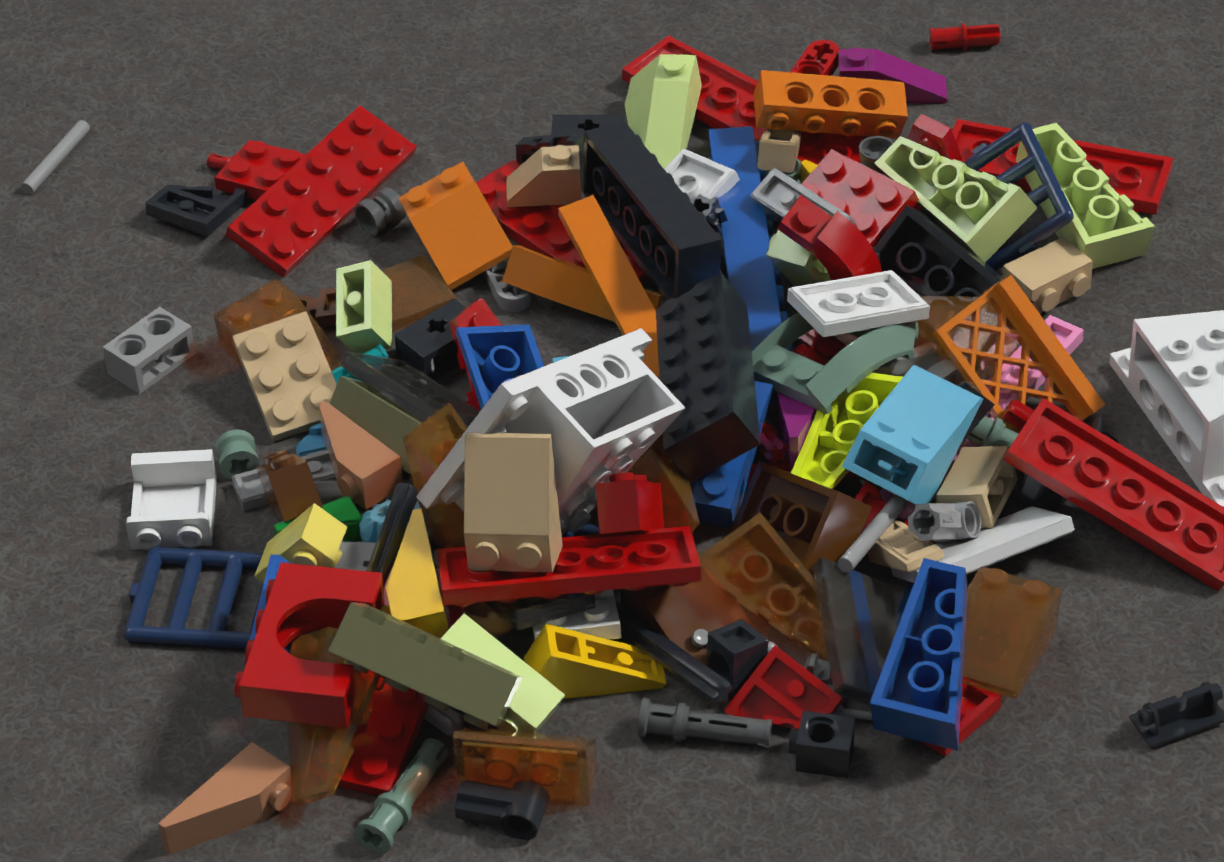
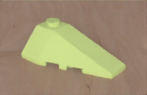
[624,54,702,169]

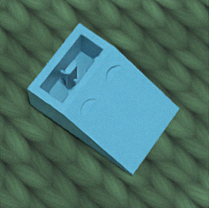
[842,365,983,505]

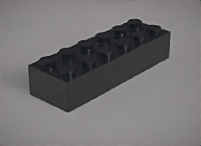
[583,122,725,301]
[656,273,761,483]

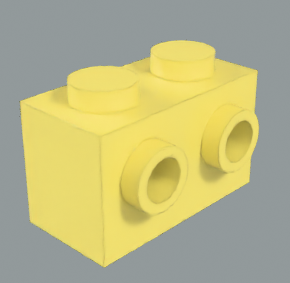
[254,503,347,583]

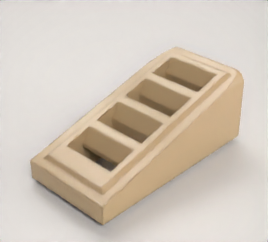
[757,128,802,173]
[867,520,944,573]

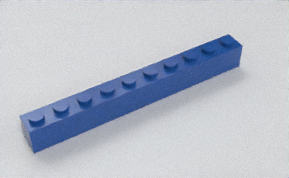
[709,126,792,403]

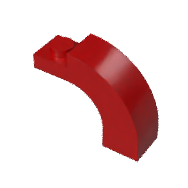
[777,195,882,280]

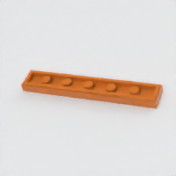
[558,195,659,377]

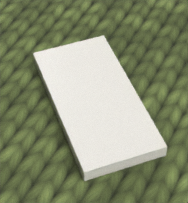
[891,506,1075,583]

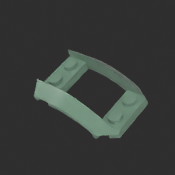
[752,312,919,414]

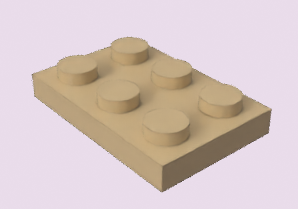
[232,311,337,442]

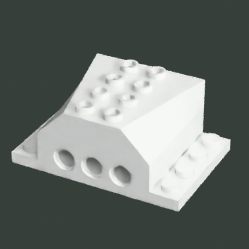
[1109,310,1224,507]
[416,328,685,535]

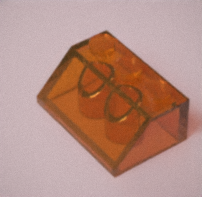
[453,727,597,806]

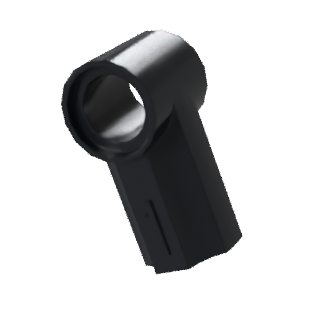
[455,780,550,841]

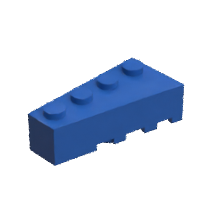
[870,558,968,751]

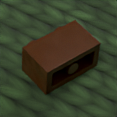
[256,450,323,522]

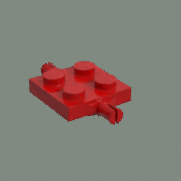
[207,140,306,200]

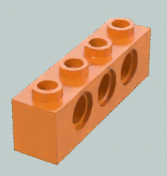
[753,70,908,139]

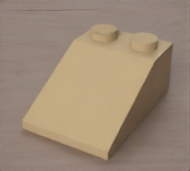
[464,432,563,573]

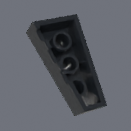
[875,205,1034,329]

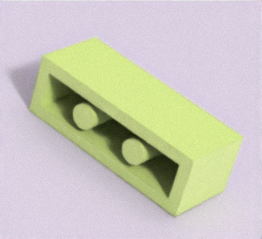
[441,613,565,747]

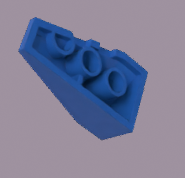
[661,381,773,529]

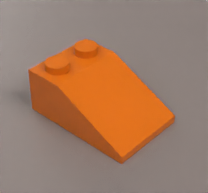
[398,161,513,291]

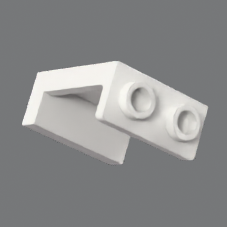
[126,449,217,550]

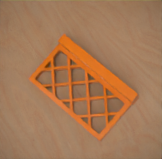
[932,275,1105,433]

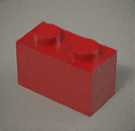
[596,473,665,535]

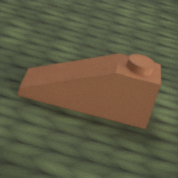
[319,401,403,510]
[158,742,295,855]

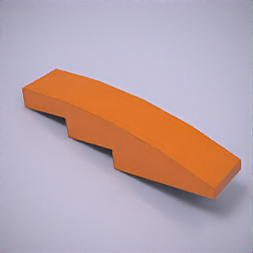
[502,245,663,322]

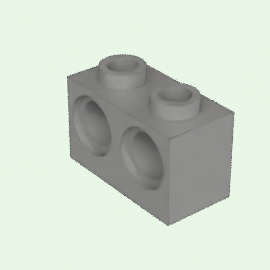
[103,307,196,394]

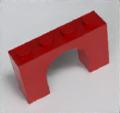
[234,562,385,728]

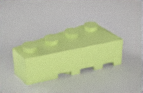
[1016,123,1155,269]
[875,136,1037,262]

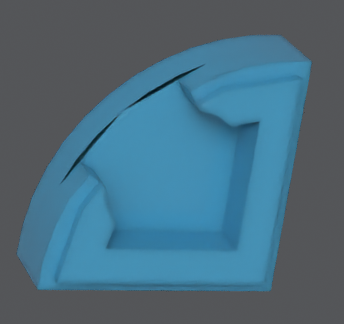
[296,423,327,457]

